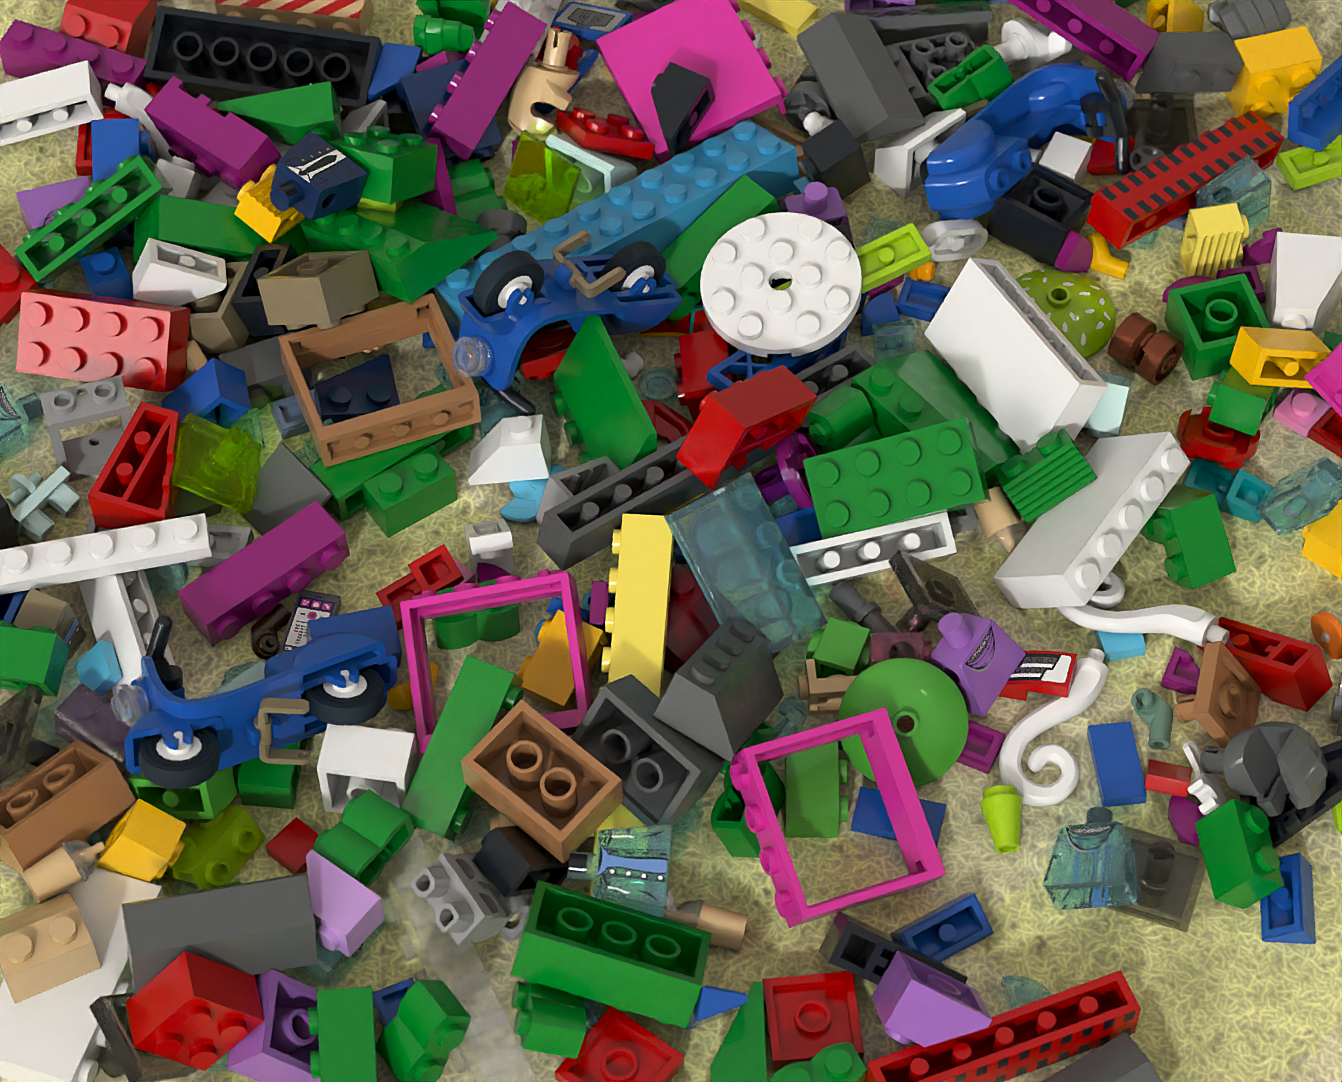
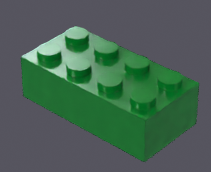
[803,417,991,540]
[510,880,711,1029]

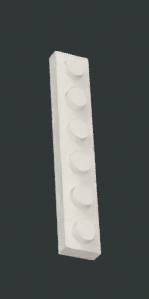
[0,513,212,595]

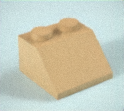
[0,891,101,1003]

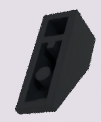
[819,911,968,985]

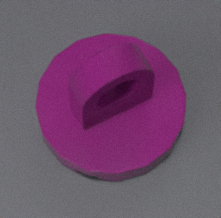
[749,431,818,509]

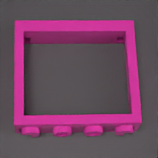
[400,569,593,756]
[730,707,946,928]

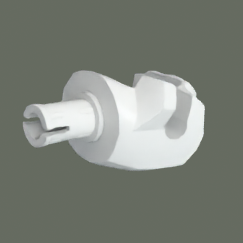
[993,17,1086,73]

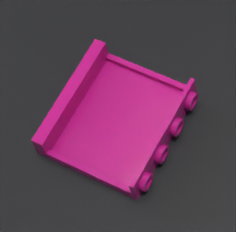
[596,0,788,165]

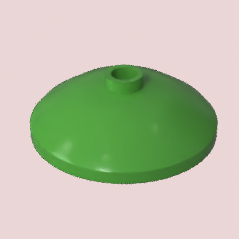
[838,658,968,787]

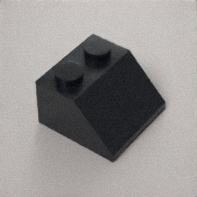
[986,162,1094,267]

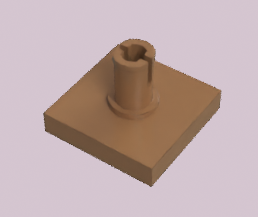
[1175,641,1261,748]

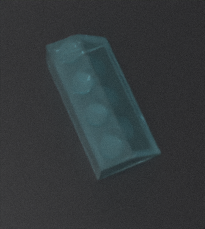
[664,471,827,655]

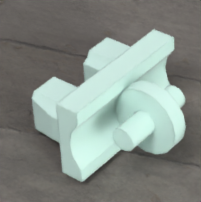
[6,466,81,543]

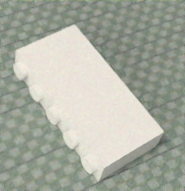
[924,258,1109,456]
[992,431,1191,609]
[0,864,164,1082]

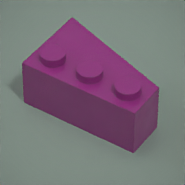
[144,76,282,190]

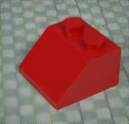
[59,0,158,59]

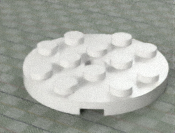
[700,212,862,358]

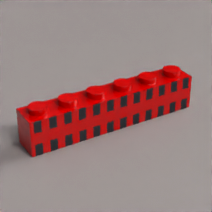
[1086,110,1284,250]
[866,970,1141,1082]

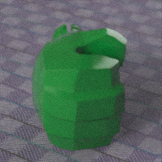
[413,0,491,58]

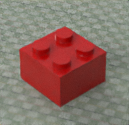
[125,951,265,1071]

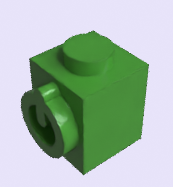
[806,617,875,679]

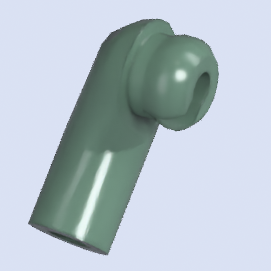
[1131,688,1173,750]

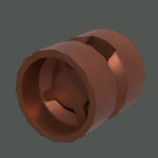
[1107,312,1184,386]

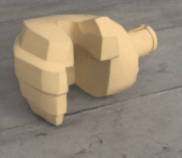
[508,28,580,141]

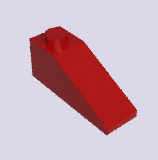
[1196,617,1333,712]

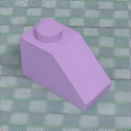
[306,849,384,958]

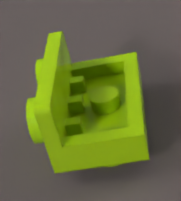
[165,804,265,890]

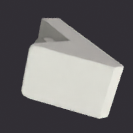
[463,519,514,578]

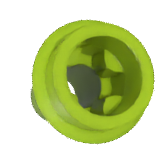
[979,785,1023,853]

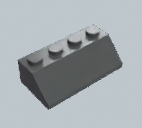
[653,617,784,762]

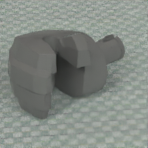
[1207,0,1292,43]
[1200,721,1328,817]

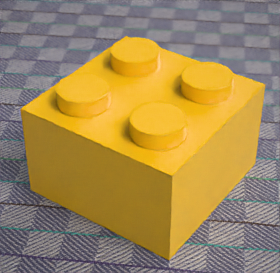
[1225,25,1323,120]

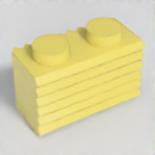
[1179,202,1249,278]

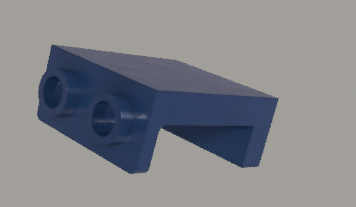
[395,59,503,167]

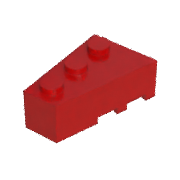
[676,365,818,490]
[88,402,185,530]

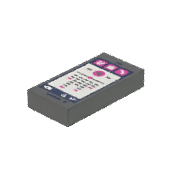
[277,589,342,655]

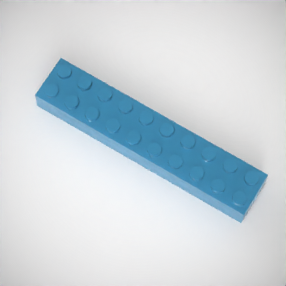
[433,120,800,336]

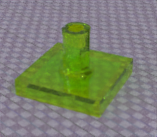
[172,412,262,515]

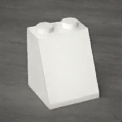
[1266,232,1342,337]

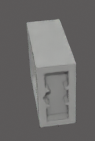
[39,375,132,482]

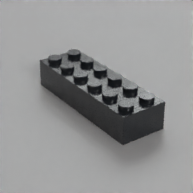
[143,6,383,120]

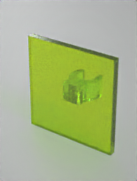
[502,130,582,225]

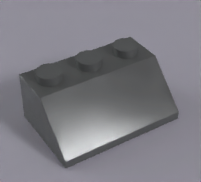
[571,674,727,837]

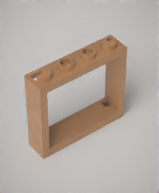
[278,293,482,468]

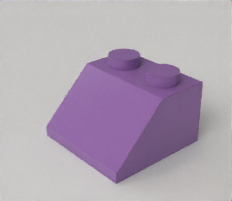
[871,950,992,1047]
[227,969,320,1082]

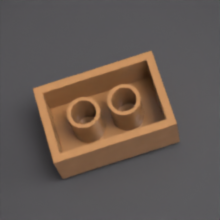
[461,699,623,864]
[0,740,136,874]

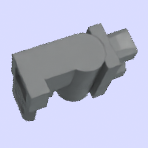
[411,852,530,946]

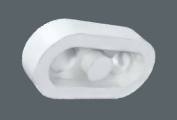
[921,219,988,262]

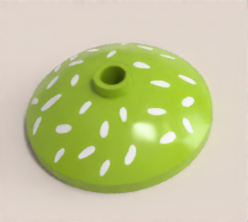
[1015,268,1116,360]

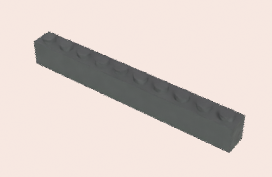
[536,341,877,571]

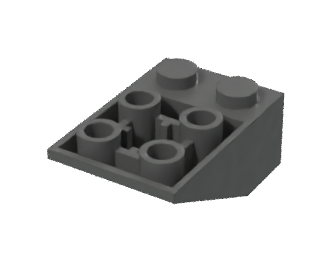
[884,29,977,132]

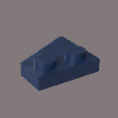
[314,354,400,425]

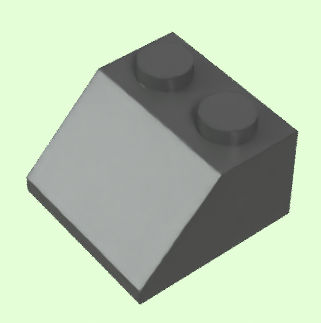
[1135,32,1244,94]

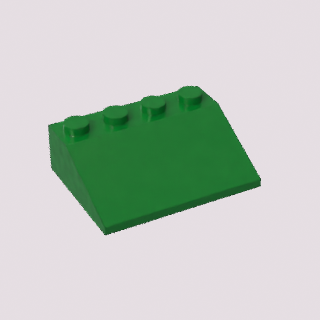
[300,198,498,304]
[549,315,657,471]
[850,350,1022,514]

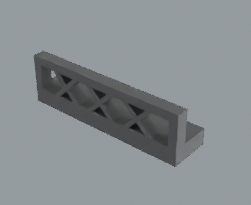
[837,0,992,46]

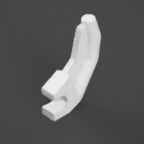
[1182,740,1228,815]

